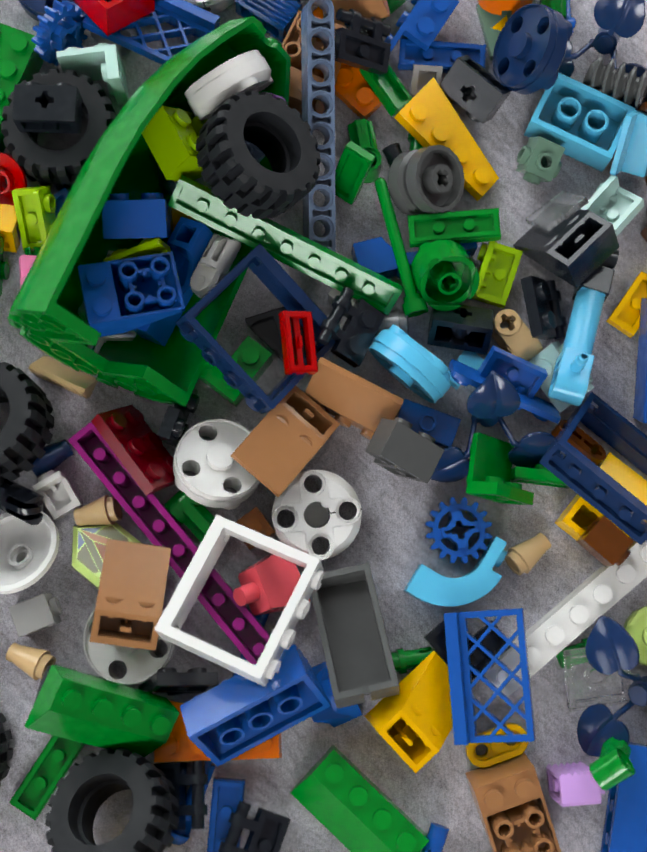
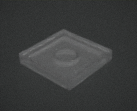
[563,647,631,712]

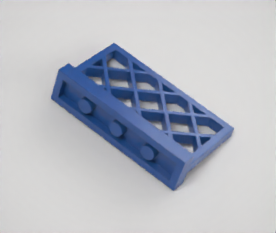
[82,0,220,65]
[444,608,536,745]

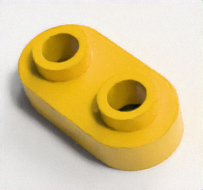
[465,723,528,768]

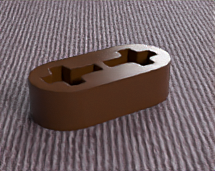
[551,420,606,466]

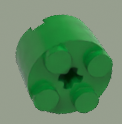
[411,240,480,311]

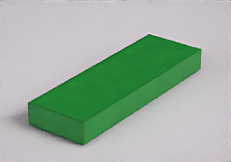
[408,208,501,248]
[9,735,86,820]

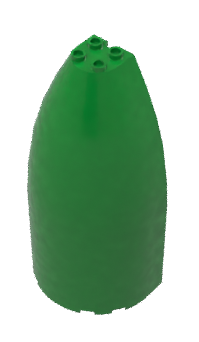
[7,16,291,406]

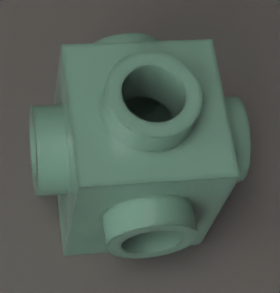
[516,136,565,185]

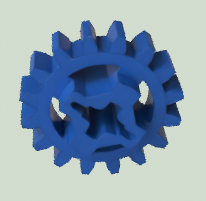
[31,0,88,66]
[425,497,492,564]

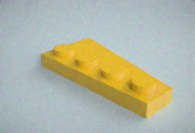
[394,77,499,201]

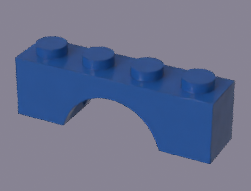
[133,217,213,346]
[351,237,478,279]

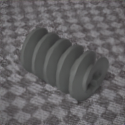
[583,55,647,109]

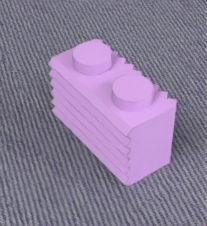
[546,761,605,807]

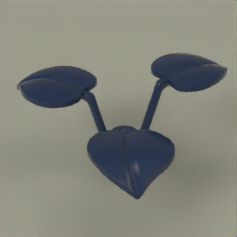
[558,0,647,110]
[430,371,561,483]
[577,615,647,757]

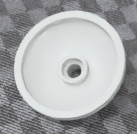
[0,512,60,594]

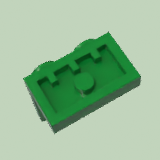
[466,433,534,505]

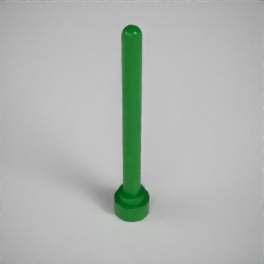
[375,177,429,318]

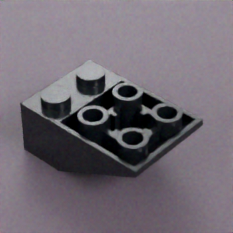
[513,206,619,288]

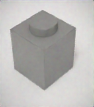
[8,593,63,637]

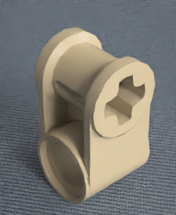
[492,309,543,361]

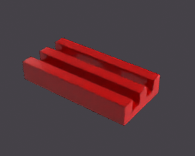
[279,311,318,375]

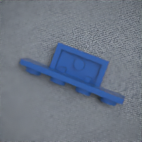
[384,0,459,54]
[449,345,561,424]

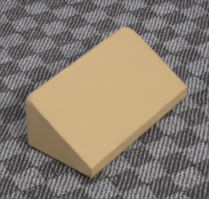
[28,356,98,399]

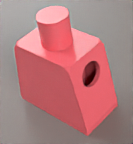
[233,554,311,616]

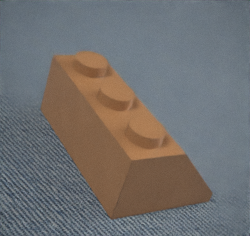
[305,357,404,440]

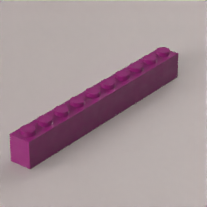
[68,422,271,665]

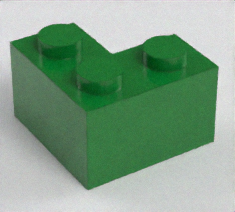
[199,336,273,407]

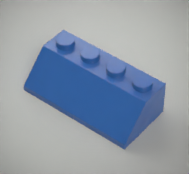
[180,644,331,767]

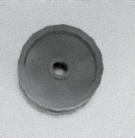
[387,145,465,215]

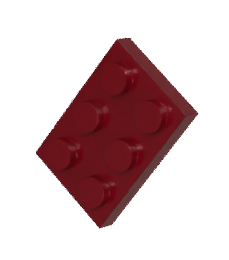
[91,404,184,496]

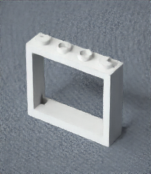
[154,515,325,687]

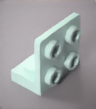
[56,43,129,105]

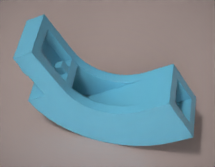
[404,536,507,607]

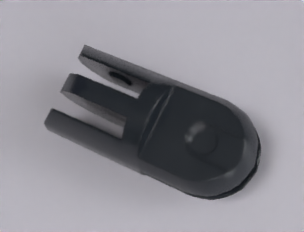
[0,478,44,525]

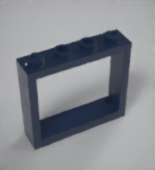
[176,244,335,414]
[539,391,647,545]

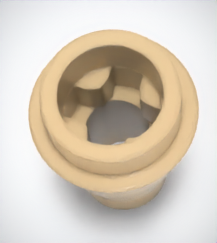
[73,495,122,527]
[505,533,551,576]
[6,643,56,680]

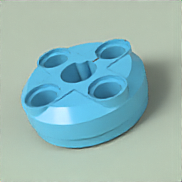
[368,324,451,404]

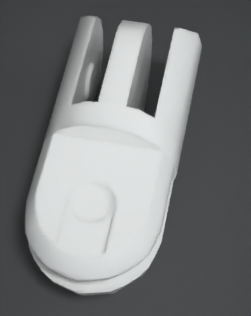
[190,233,242,298]

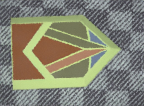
[72,523,141,589]

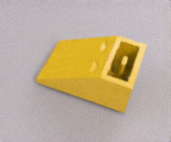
[555,452,647,541]
[365,651,453,773]

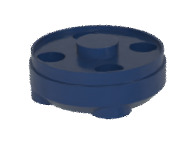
[493,3,572,95]

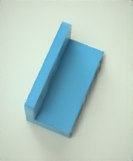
[610,110,647,178]

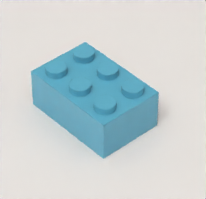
[524,73,636,172]

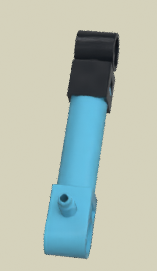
[548,250,619,407]

